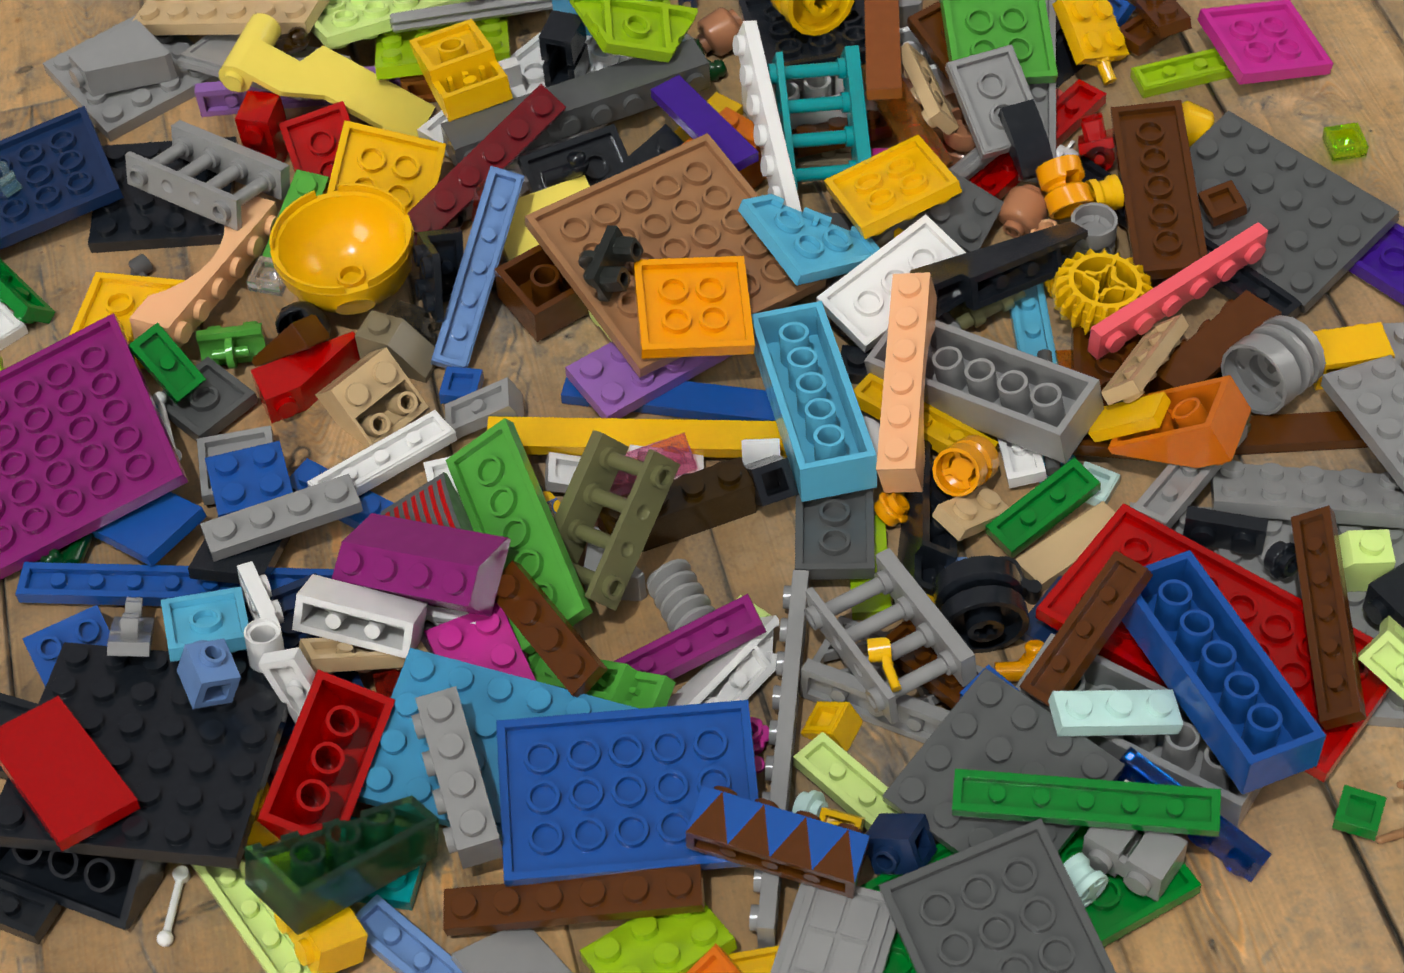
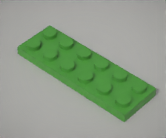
[445,418,593,655]

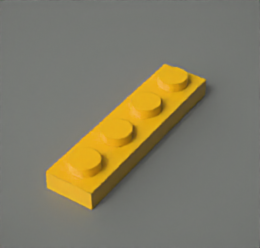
[853,373,999,453]

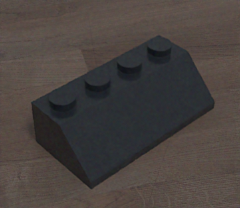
[0,846,167,930]

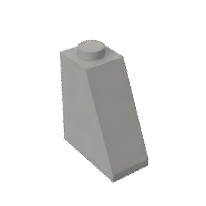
[68,19,178,97]

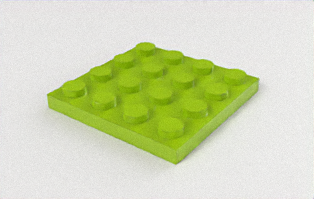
[375,16,511,80]

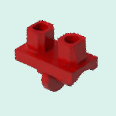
[1078,112,1115,171]

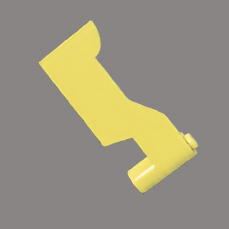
[218,13,436,137]

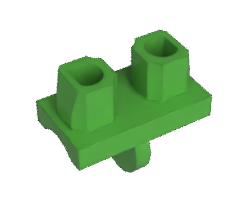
[196,321,266,369]

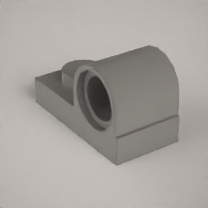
[445,377,524,439]

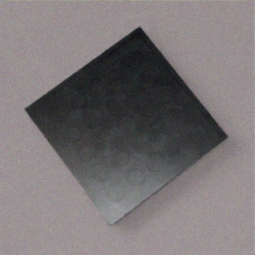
[0,642,289,869]

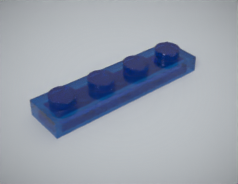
[1117,746,1272,883]

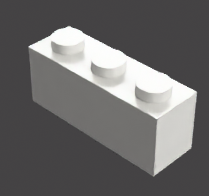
[292,574,428,658]

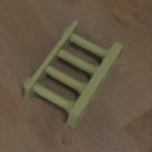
[554,430,680,611]

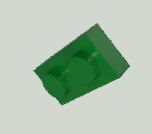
[128,322,206,404]

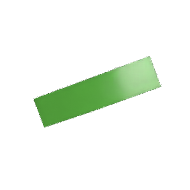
[527,651,676,709]

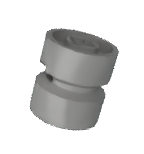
[1068,202,1118,259]

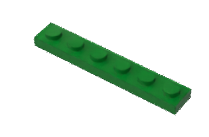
[952,768,1221,837]

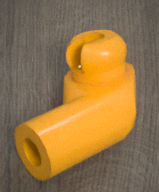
[994,640,1044,682]

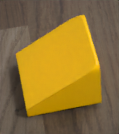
[801,701,863,752]

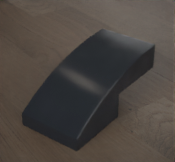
[998,99,1053,181]

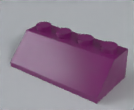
[332,513,511,617]

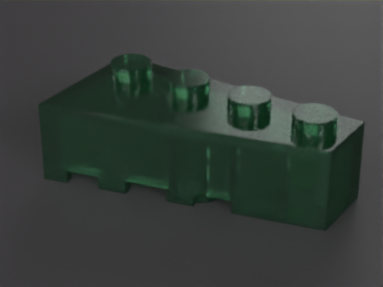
[245,795,439,935]

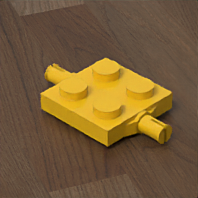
[1052,0,1130,85]

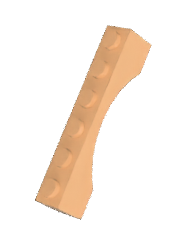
[129,196,278,348]
[876,272,937,493]

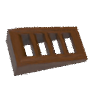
[251,314,329,367]

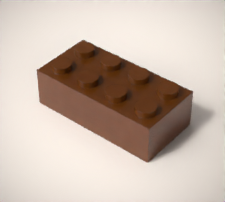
[494,245,589,342]

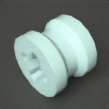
[1064,853,1109,907]

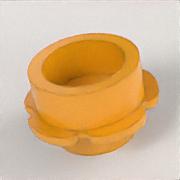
[874,492,910,527]

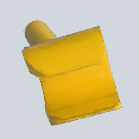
[867,637,902,692]

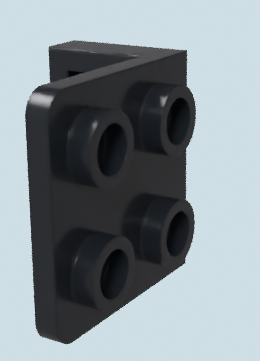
[412,227,464,323]

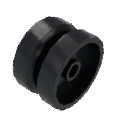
[932,555,1030,653]

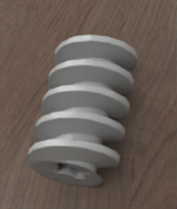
[646,559,716,632]

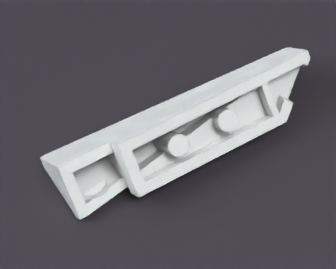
[667,615,779,706]

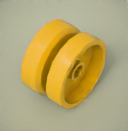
[770,0,855,36]

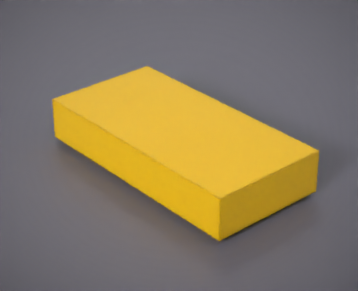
[1088,392,1171,442]

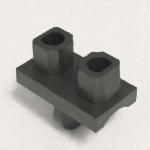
[578,225,643,302]

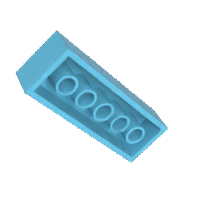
[751,301,877,502]

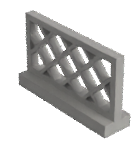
[799,615,984,743]

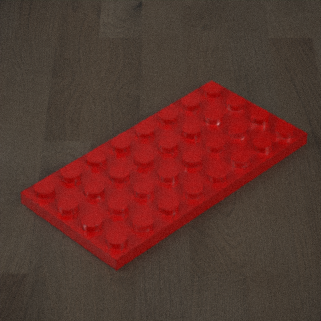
[1035,503,1391,783]

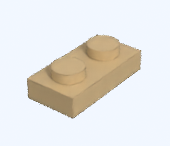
[932,485,1009,541]

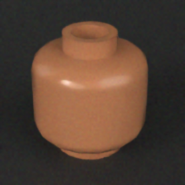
[695,7,743,57]
[998,184,1049,238]

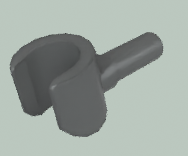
[129,254,153,277]

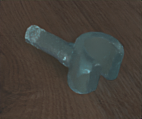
[0,161,23,198]

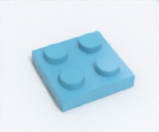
[161,587,249,662]

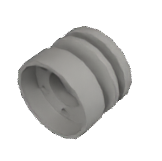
[1221,315,1326,415]

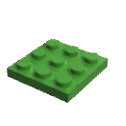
[940,0,1058,84]

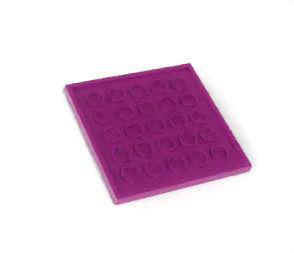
[0,313,188,580]

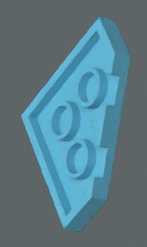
[738,194,880,286]

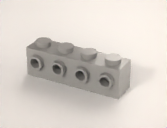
[411,686,503,869]

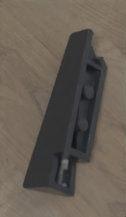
[910,221,1088,318]
[892,440,957,605]

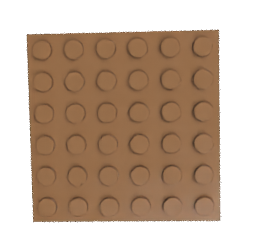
[525,133,826,378]

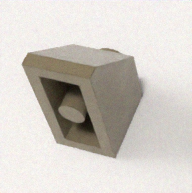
[355,310,437,383]

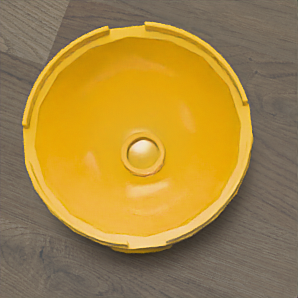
[269,183,414,315]

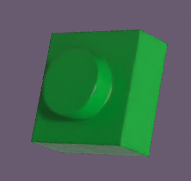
[1332,784,1387,841]

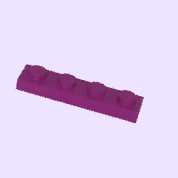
[613,594,767,679]

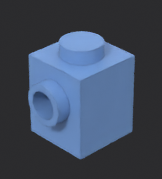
[177,638,241,709]

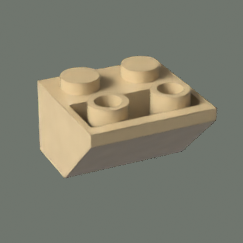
[315,347,429,448]

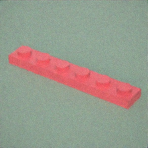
[1087,222,1268,360]

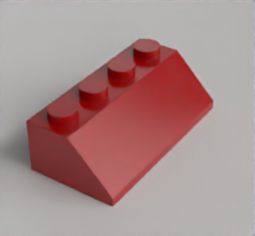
[257,669,395,864]

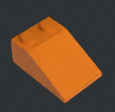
[1108,375,1251,468]

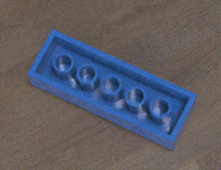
[1121,550,1326,795]

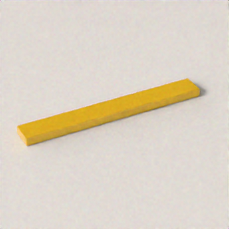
[487,416,787,458]

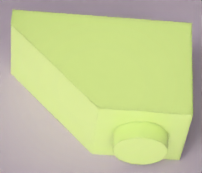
[1339,529,1396,592]

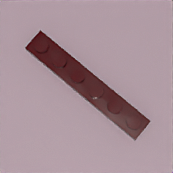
[407,83,566,245]

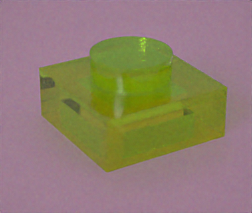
[1322,122,1369,161]

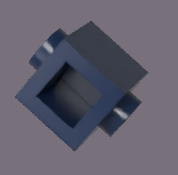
[866,813,937,875]

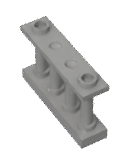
[125,120,290,231]
[804,548,977,725]

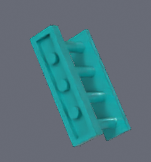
[767,45,871,190]

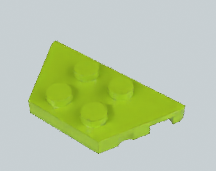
[569,0,698,63]

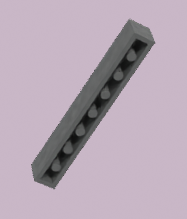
[440,38,711,166]

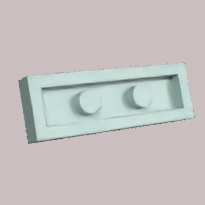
[1048,689,1184,736]

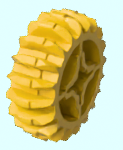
[1052,248,1153,335]

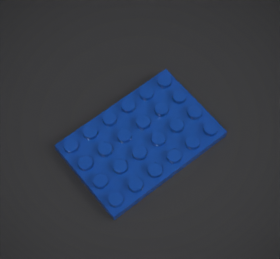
[496,700,759,887]

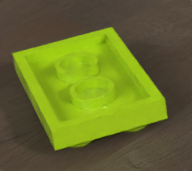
[579,902,737,973]

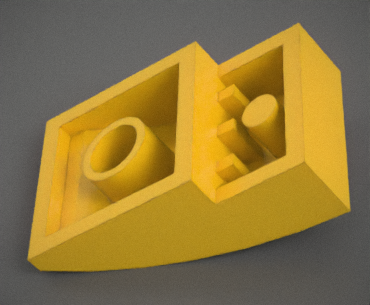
[409,18,513,122]

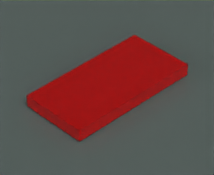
[0,696,140,851]

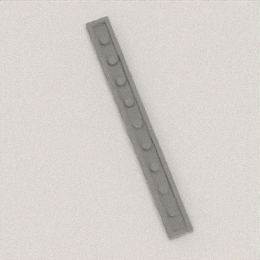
[749,570,809,948]

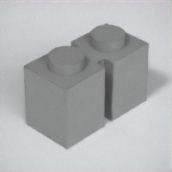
[1082,827,1188,902]

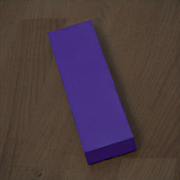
[651,75,759,171]

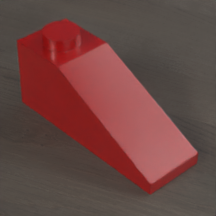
[250,331,360,423]

